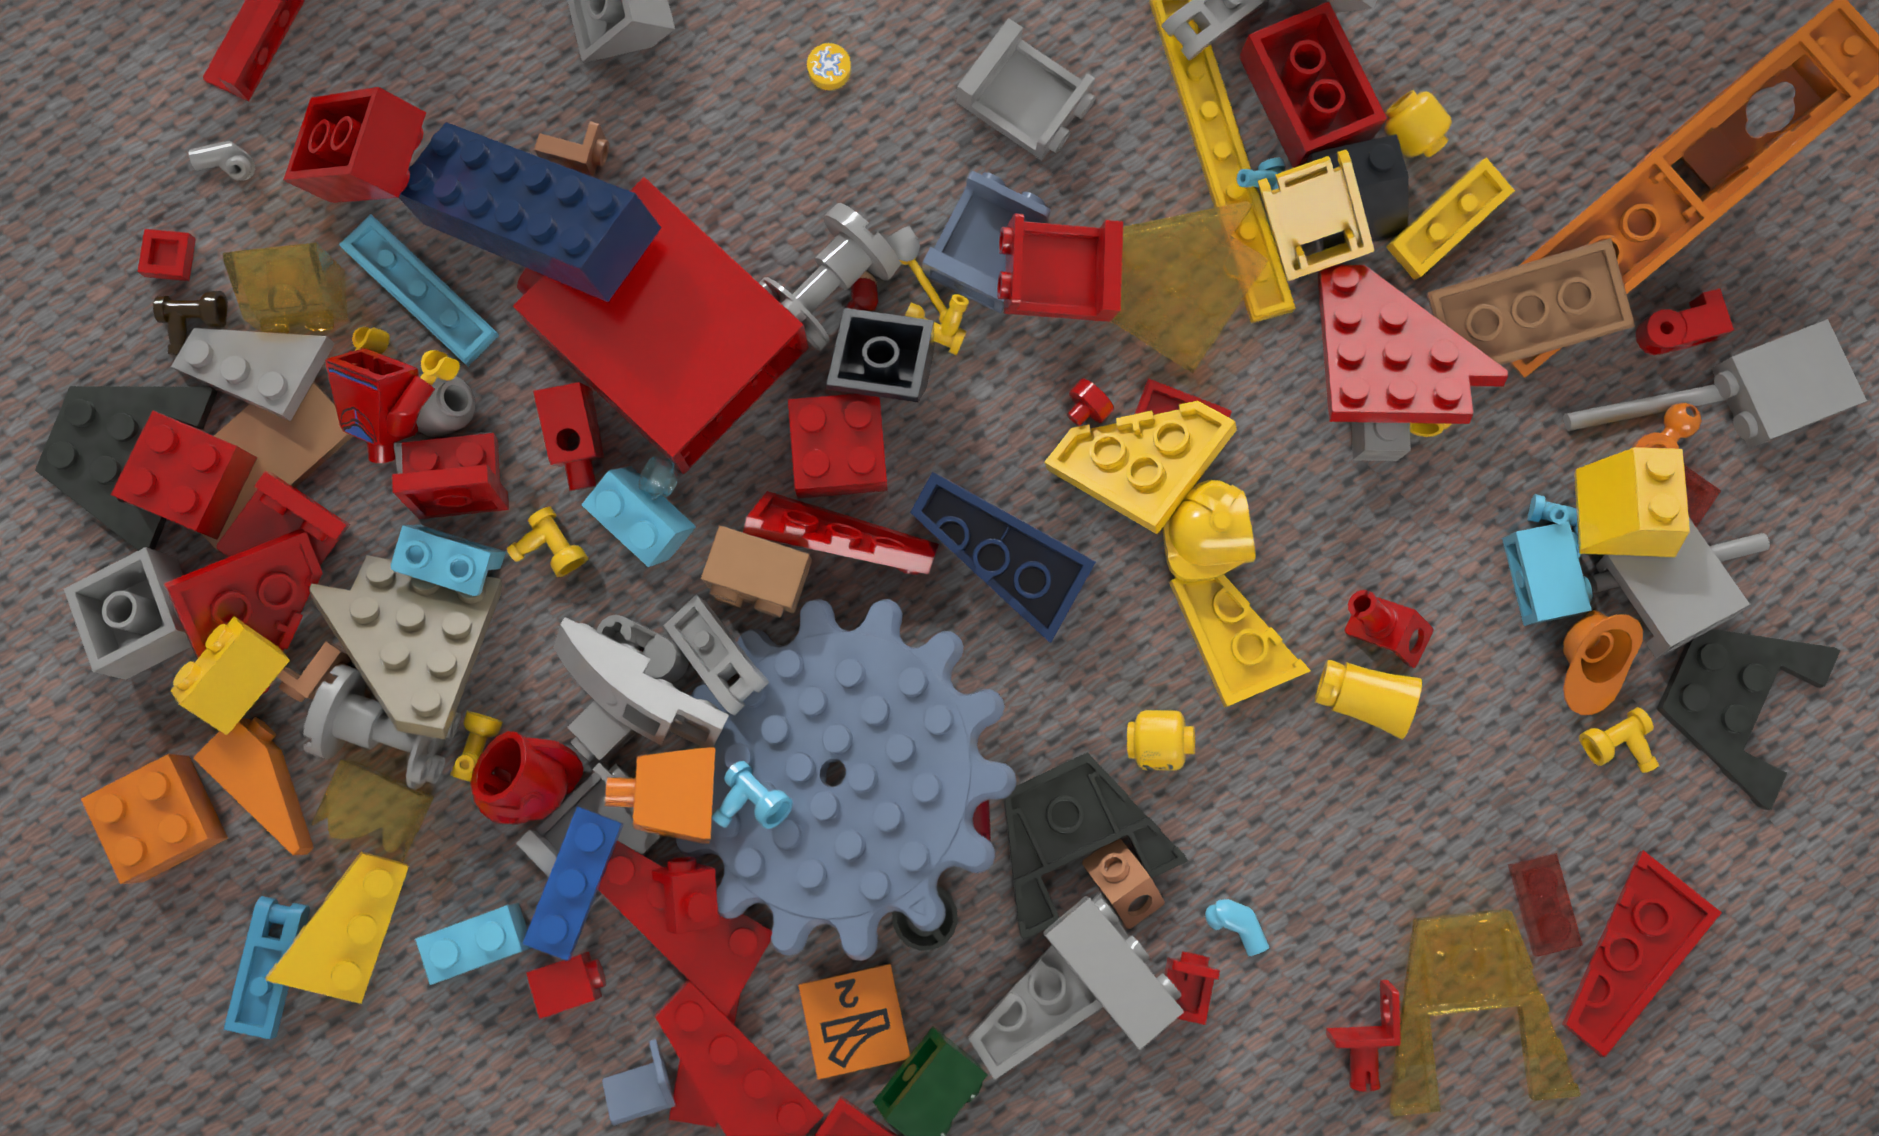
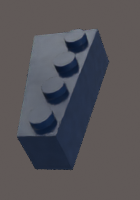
[910,472,1096,643]

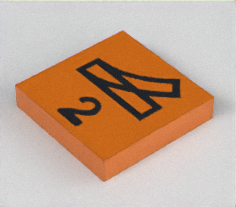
[798,963,910,1080]

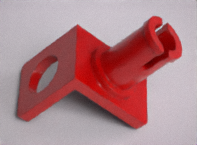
[1344,590,1433,668]
[1326,980,1401,1092]

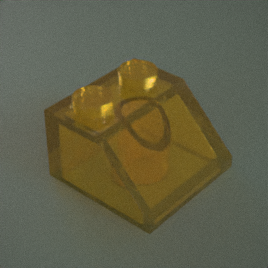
[223,243,348,334]

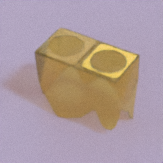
[311,759,434,864]

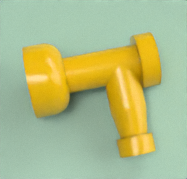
[905,294,969,356]
[506,507,588,577]
[1579,707,1659,773]
[450,711,503,782]

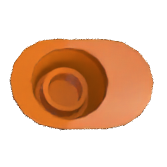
[1563,610,1643,715]

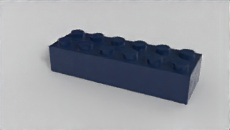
[399,122,661,302]

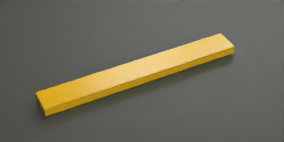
[1149,0,1296,323]

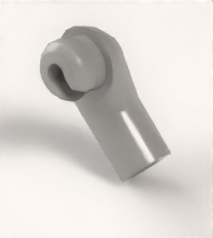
[189,141,255,181]

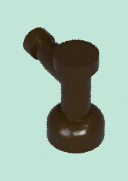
[153,291,228,355]

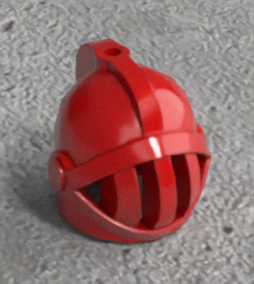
[470,731,584,825]

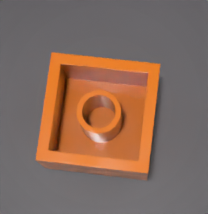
[81,754,228,884]

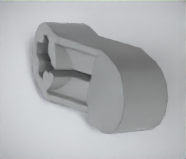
[597,615,689,683]

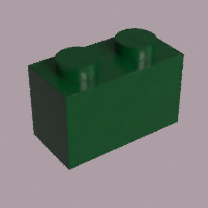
[873,1027,988,1136]

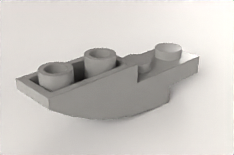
[553,617,729,748]

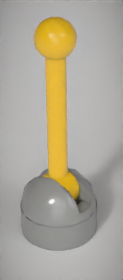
[886,226,947,324]

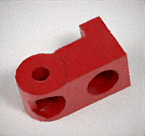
[1635,288,1734,355]

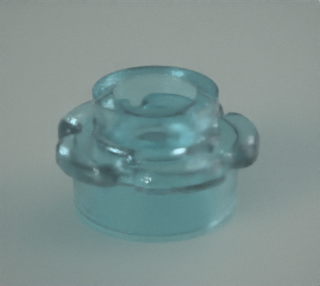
[638,456,679,500]

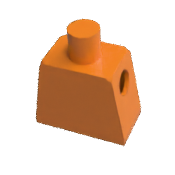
[605,747,715,844]

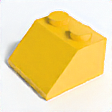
[1574,447,1690,557]

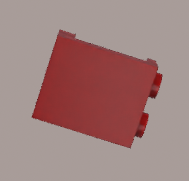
[997,213,1123,322]

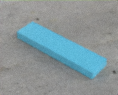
[339,214,500,367]

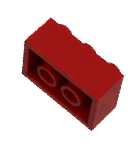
[1239,1,1387,168]
[283,87,426,203]

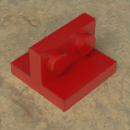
[392,433,509,519]

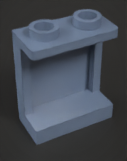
[922,171,1051,314]

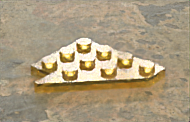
[1111,201,1269,373]

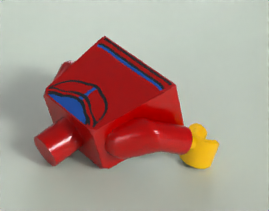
[325,327,460,463]

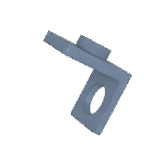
[602,1039,676,1125]

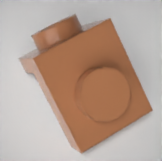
[534,121,609,177]
[277,641,351,702]

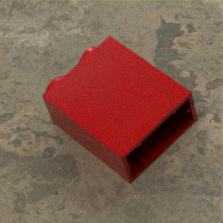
[513,177,809,475]

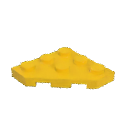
[1045,401,1237,534]

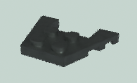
[35,386,218,551]
[1657,629,1841,810]
[1003,752,1188,940]

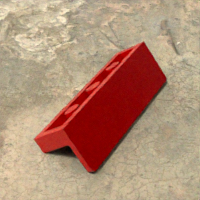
[203,0,305,102]

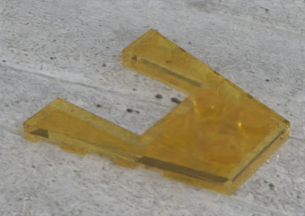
[1389,909,1581,1116]

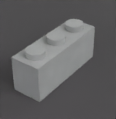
[1042,896,1184,1050]

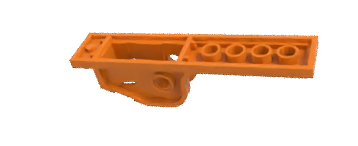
[1510,0,1879,378]

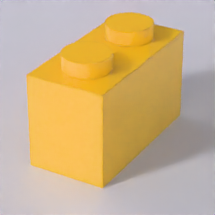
[171,616,290,735]

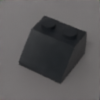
[1304,134,1409,251]
[826,308,934,402]

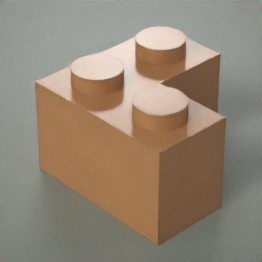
[701,525,812,617]

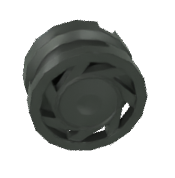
[892,886,958,951]

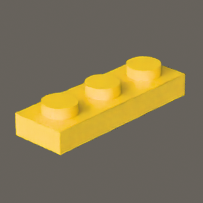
[1386,157,1515,280]

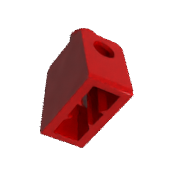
[533,382,604,491]

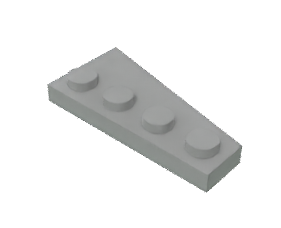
[968,892,1153,1080]

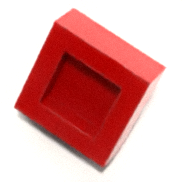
[137,229,196,281]

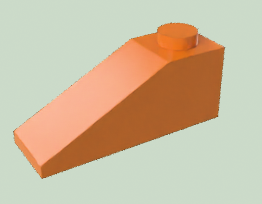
[193,717,314,855]

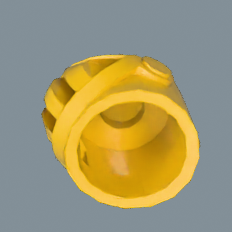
[1162,480,1255,582]

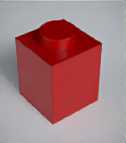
[526,951,606,1019]

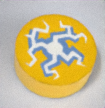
[807,43,851,90]

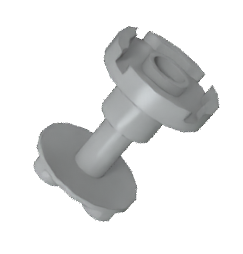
[759,203,901,351]
[303,665,461,790]

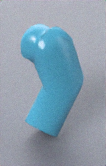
[1205,899,1270,956]

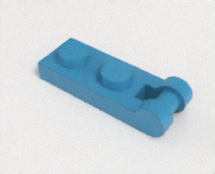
[223,896,310,1039]

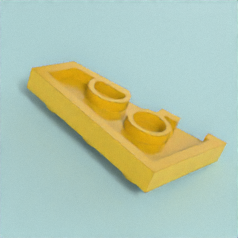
[1169,575,1311,708]
[265,851,409,1004]

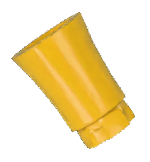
[1315,660,1422,740]

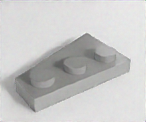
[171,328,335,422]

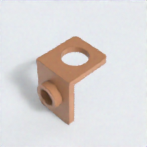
[1082,838,1165,929]

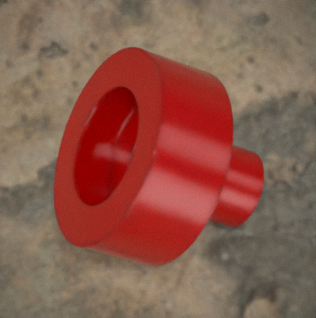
[1067,378,1114,426]

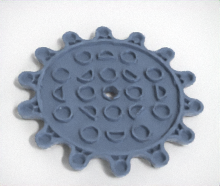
[676,599,1016,961]

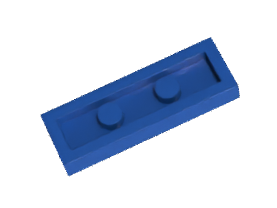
[522,807,624,961]

